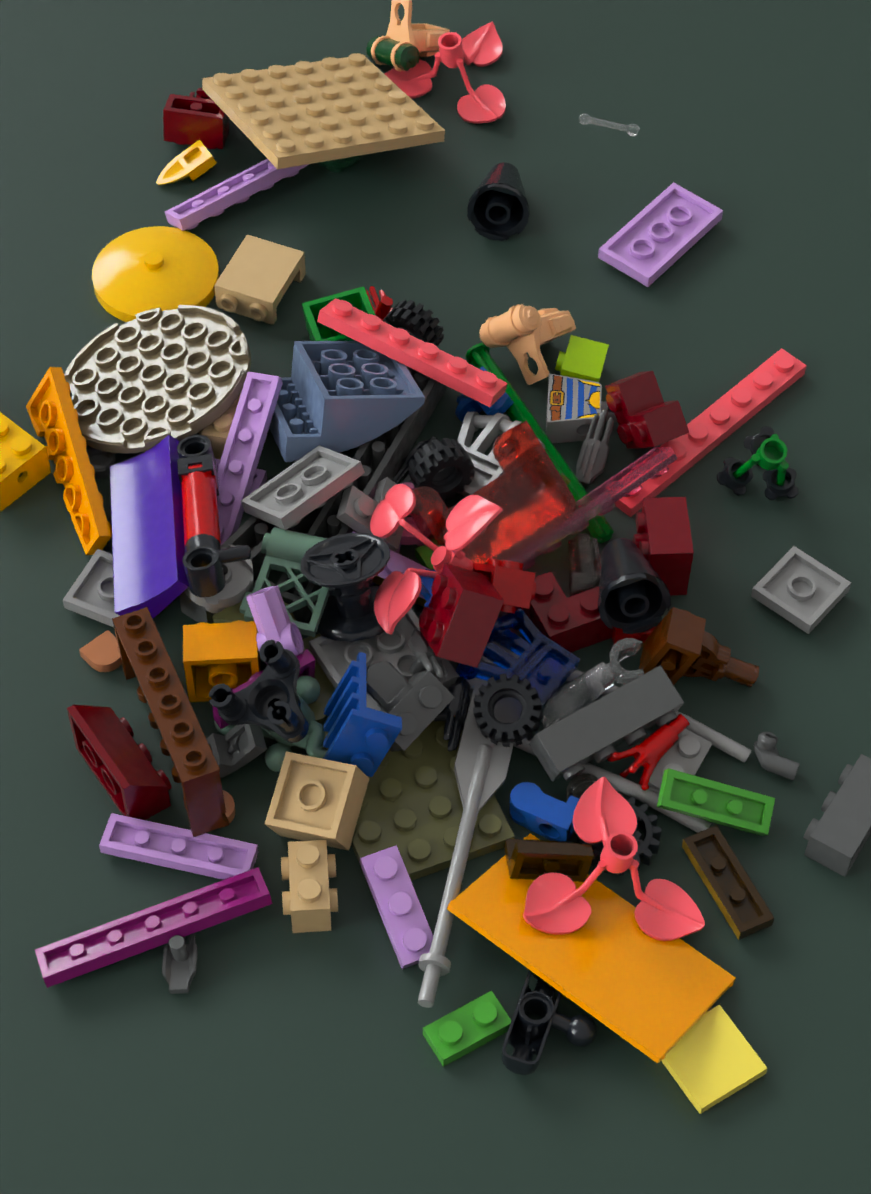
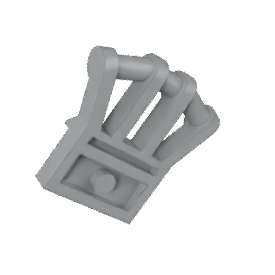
[439,412,545,501]

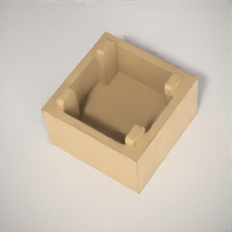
[265,751,370,851]

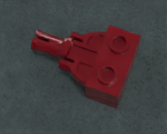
[163,77,229,149]

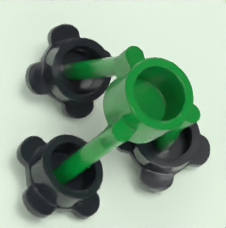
[717,426,798,500]

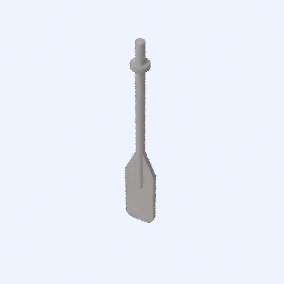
[418,679,522,1008]

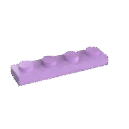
[99,813,258,880]

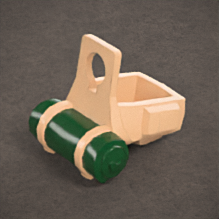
[366,0,450,72]

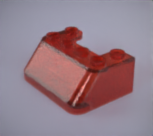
[410,420,576,564]

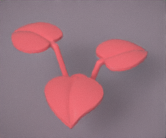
[384,21,506,124]
[370,484,503,635]
[523,777,705,941]

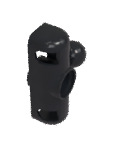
[501,970,597,1075]

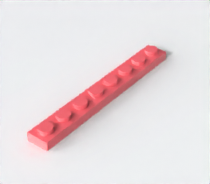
[605,348,807,517]

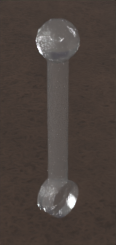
[579,113,640,136]

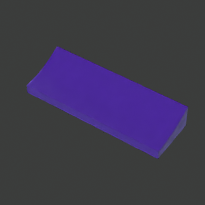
[110,435,189,619]

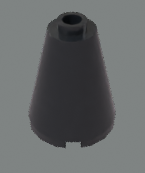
[467,162,530,241]
[598,538,671,634]

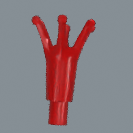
[608,714,690,791]

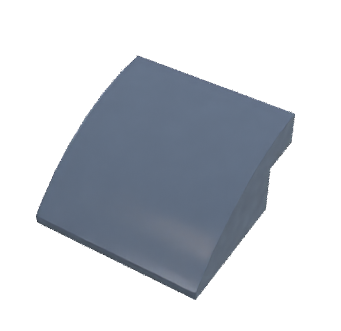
[269,341,425,462]

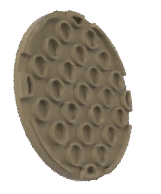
[64,305,251,453]

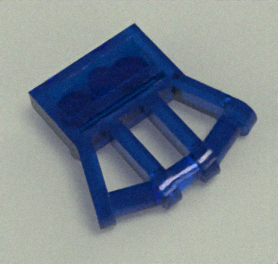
[456,607,580,706]

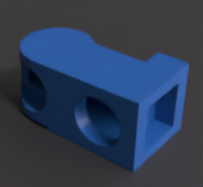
[509,782,579,842]

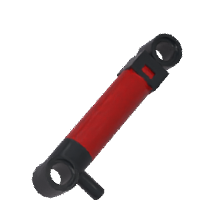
[177,435,251,597]

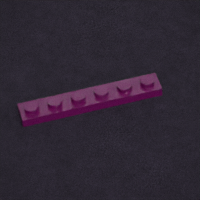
[35,867,273,988]

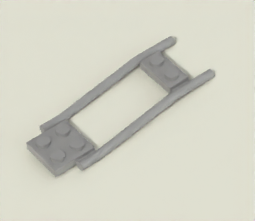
[448,640,752,833]

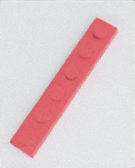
[317,298,507,407]

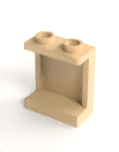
[214,235,306,325]

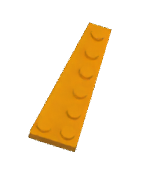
[26,367,112,555]

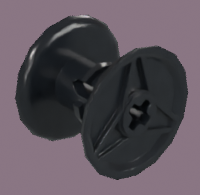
[300,533,390,642]

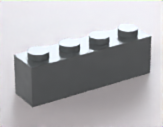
[529,665,684,782]

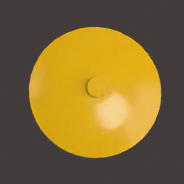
[92,226,219,322]

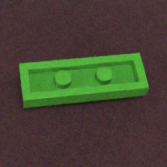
[657,768,775,836]

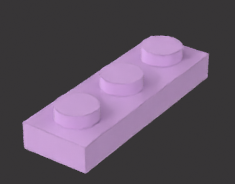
[359,845,433,969]

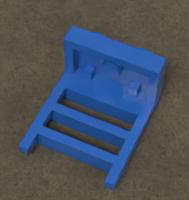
[323,652,402,777]

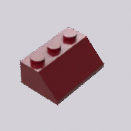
[67,705,172,820]

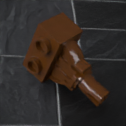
[637,607,759,688]

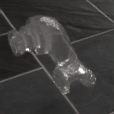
[542,638,644,728]

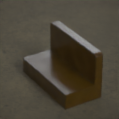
[504,839,594,882]

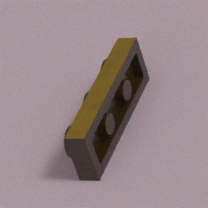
[682,825,774,940]

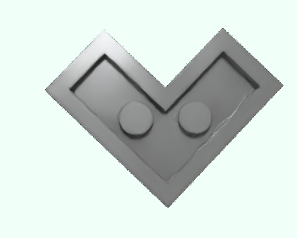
[336,477,407,551]

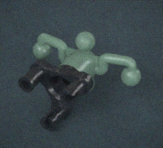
[209,640,327,772]

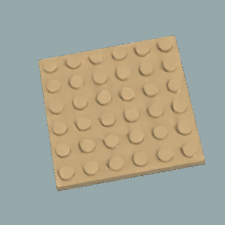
[202,53,445,169]

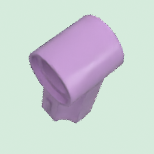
[246,585,304,664]

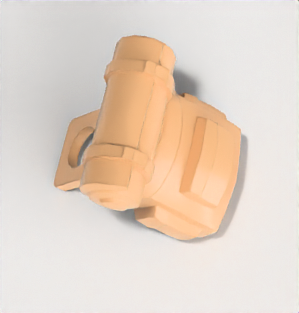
[479,304,576,385]

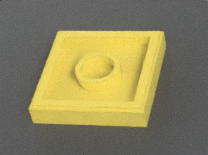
[661,1004,768,1114]

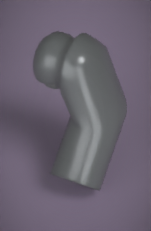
[754,731,800,781]

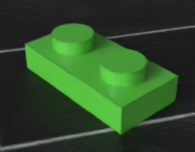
[423,991,512,1067]

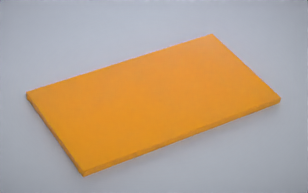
[447,833,736,1064]

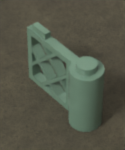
[239,527,329,637]

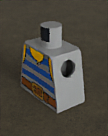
[546,374,617,443]

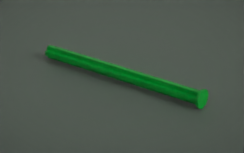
[465,343,614,544]

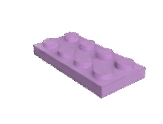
[598,182,723,287]

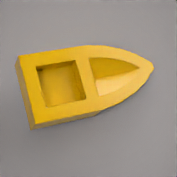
[156,139,217,185]

